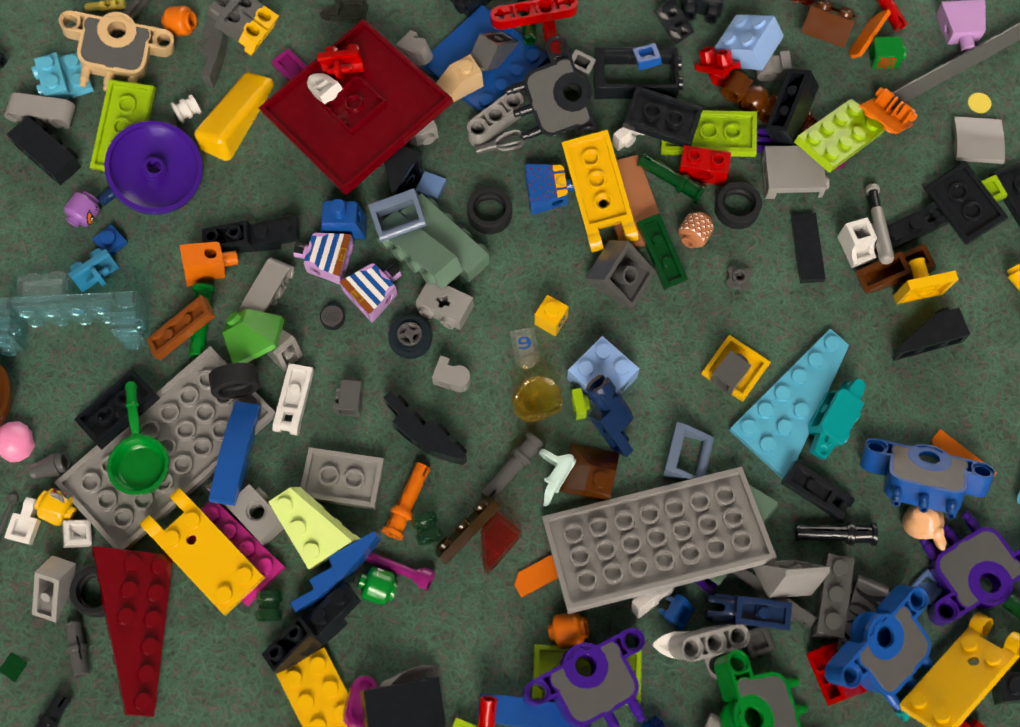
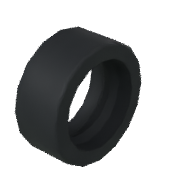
[715,182,762,229]
[467,187,512,235]
[209,363,260,399]
[69,565,105,618]

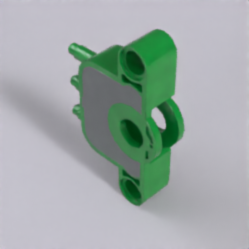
[714,650,808,727]

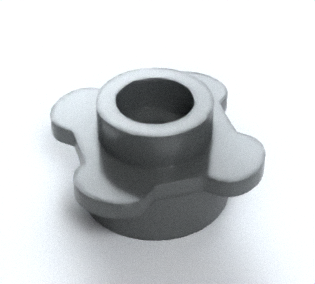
[726,266,752,291]

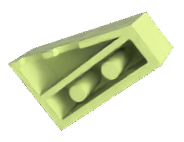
[269,487,360,569]

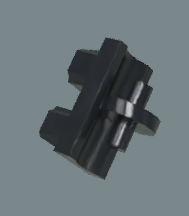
[653,0,695,45]
[681,0,724,24]

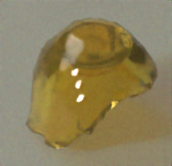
[511,376,563,422]

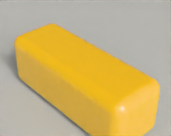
[195,72,274,161]

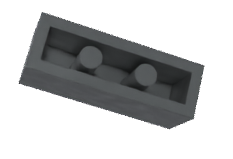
[811,553,855,642]

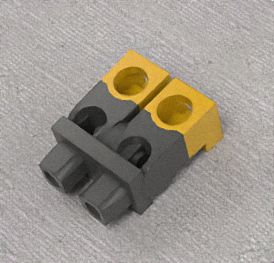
[207,0,279,56]

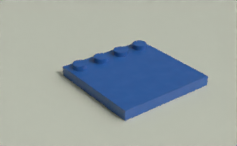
[421,5,549,113]

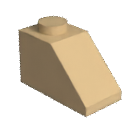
[436,54,484,102]

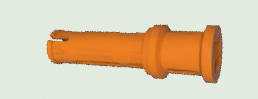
[381,462,431,540]

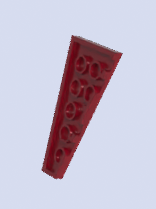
[91,546,173,717]

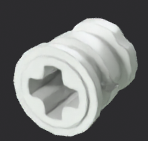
[171,94,202,124]

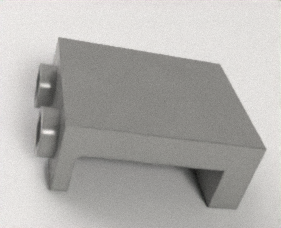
[761,146,829,199]

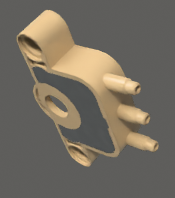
[59,11,175,91]

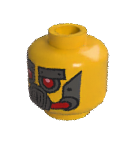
[34,488,77,526]

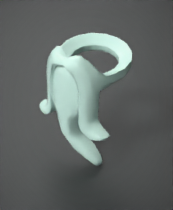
[539,449,576,507]

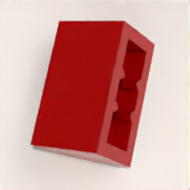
[806,642,868,706]

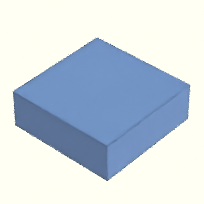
[415,171,447,202]
[911,568,943,606]

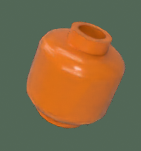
[161,6,197,36]
[548,612,589,649]

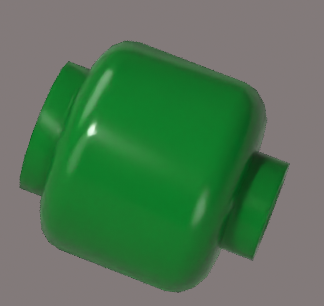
[357,567,398,606]

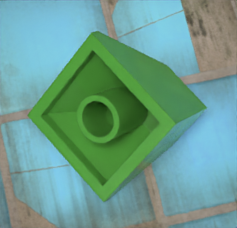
[222,309,284,363]

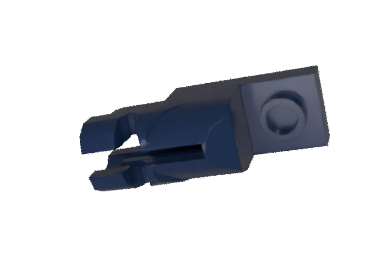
[586,375,633,457]
[704,593,792,630]

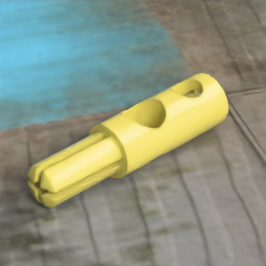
[84,0,126,11]

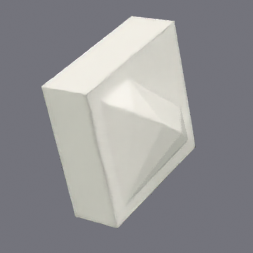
[62,519,92,548]

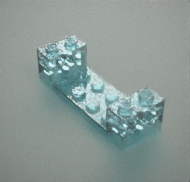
[0,291,150,356]

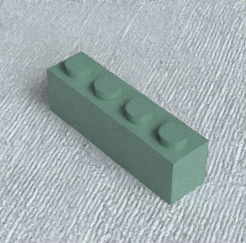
[401,193,489,282]
[375,211,463,290]

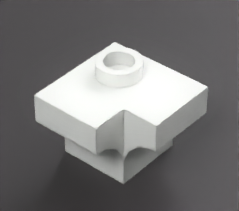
[837,217,877,268]

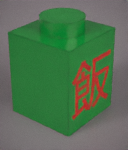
[869,37,907,69]

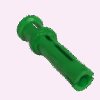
[188,283,215,358]

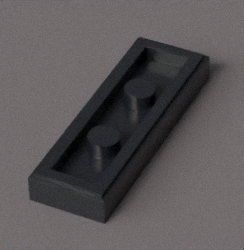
[791,213,826,283]

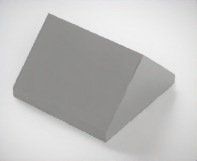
[753,560,830,599]

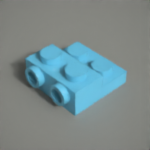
[31,52,94,100]

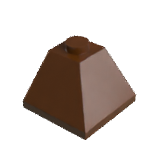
[559,443,620,501]

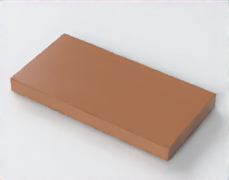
[603,155,659,248]

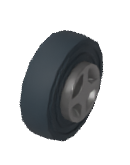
[388,315,432,359]

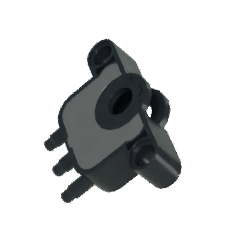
[505,35,598,140]

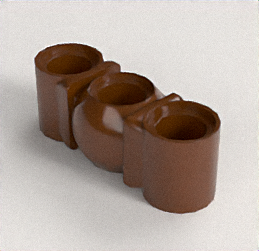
[720,71,778,124]

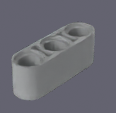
[467,92,524,146]
[4,93,76,129]
[238,257,294,314]
[669,623,750,662]

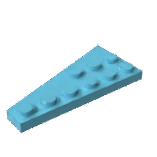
[729,329,849,480]

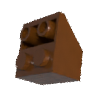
[801,0,858,48]

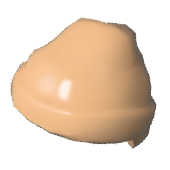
[902,505,947,552]

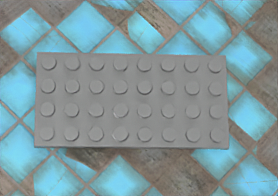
[54,346,276,550]
[542,467,776,614]

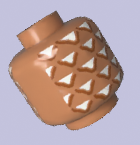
[678,212,714,248]

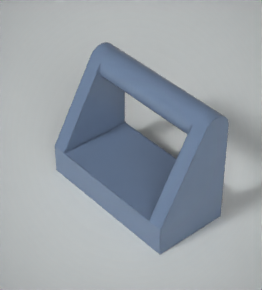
[368,188,427,242]
[663,422,714,481]

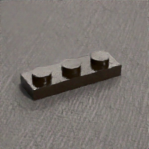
[435,496,501,565]

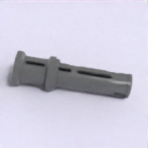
[480,432,545,500]

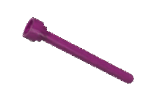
[366,552,435,591]

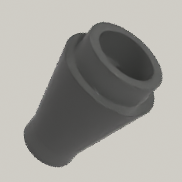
[29,452,71,480]

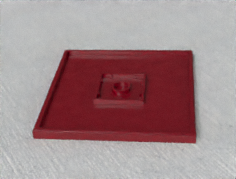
[258,19,454,196]

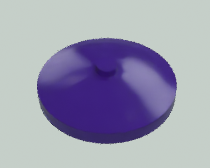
[104,121,203,215]

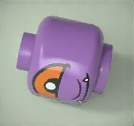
[63,191,100,228]

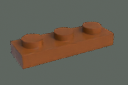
[146,295,215,361]

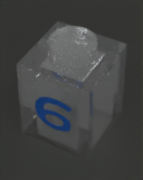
[510,327,540,368]

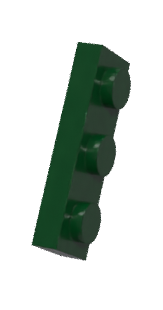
[636,213,688,290]

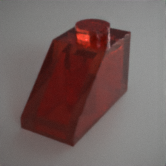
[481,511,522,575]

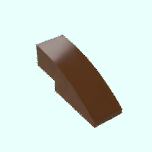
[855,244,936,294]

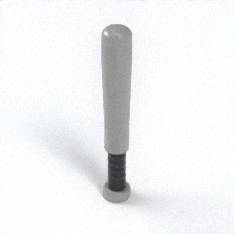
[865,183,894,265]

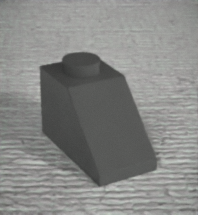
[471,31,519,71]

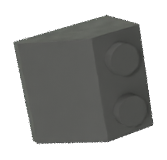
[585,240,656,310]

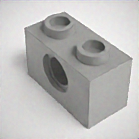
[226,484,284,547]

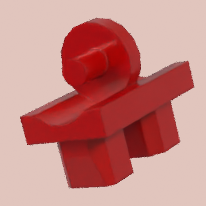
[317,44,365,81]
[694,46,741,86]

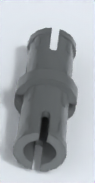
[64,621,90,678]

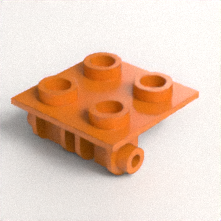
[859,87,918,134]

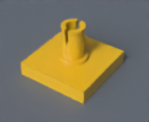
[893,258,959,305]

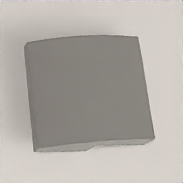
[952,117,1005,164]

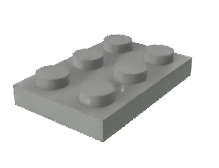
[300,447,385,510]

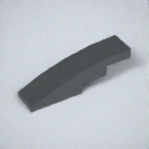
[201,0,228,88]

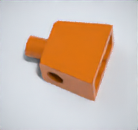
[179,242,238,287]

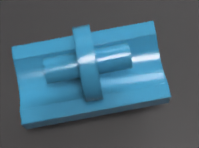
[68,248,119,293]

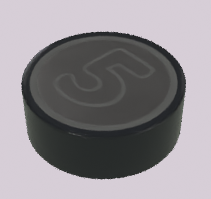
[320,305,345,330]

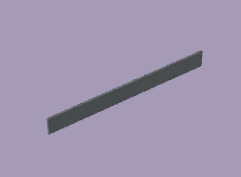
[892,23,1020,108]

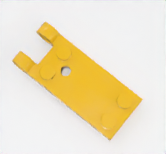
[562,130,639,253]
[139,488,265,616]
[899,612,1020,727]

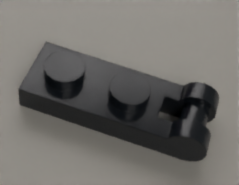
[887,202,949,250]
[780,460,855,522]

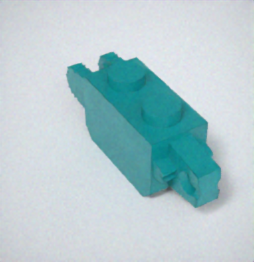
[808,378,866,460]

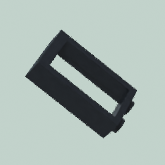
[594,47,683,99]

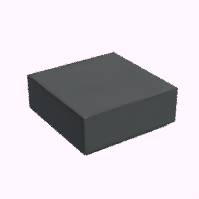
[745,626,776,659]

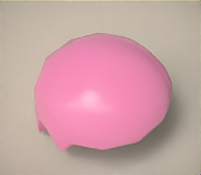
[0,421,35,462]

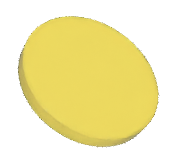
[968,93,991,113]

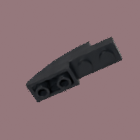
[202,215,300,253]
[383,391,467,465]
[261,580,361,674]

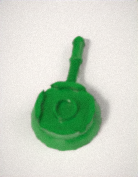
[107,381,169,495]

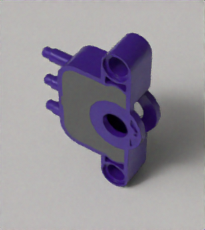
[919,511,1020,626]
[522,628,645,727]

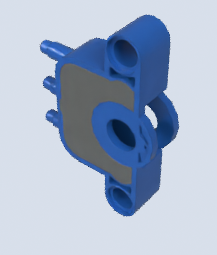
[860,438,995,519]
[824,585,934,710]

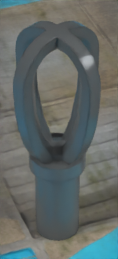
[475,129,525,155]

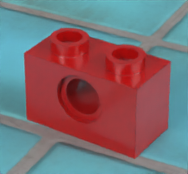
[679,145,731,186]

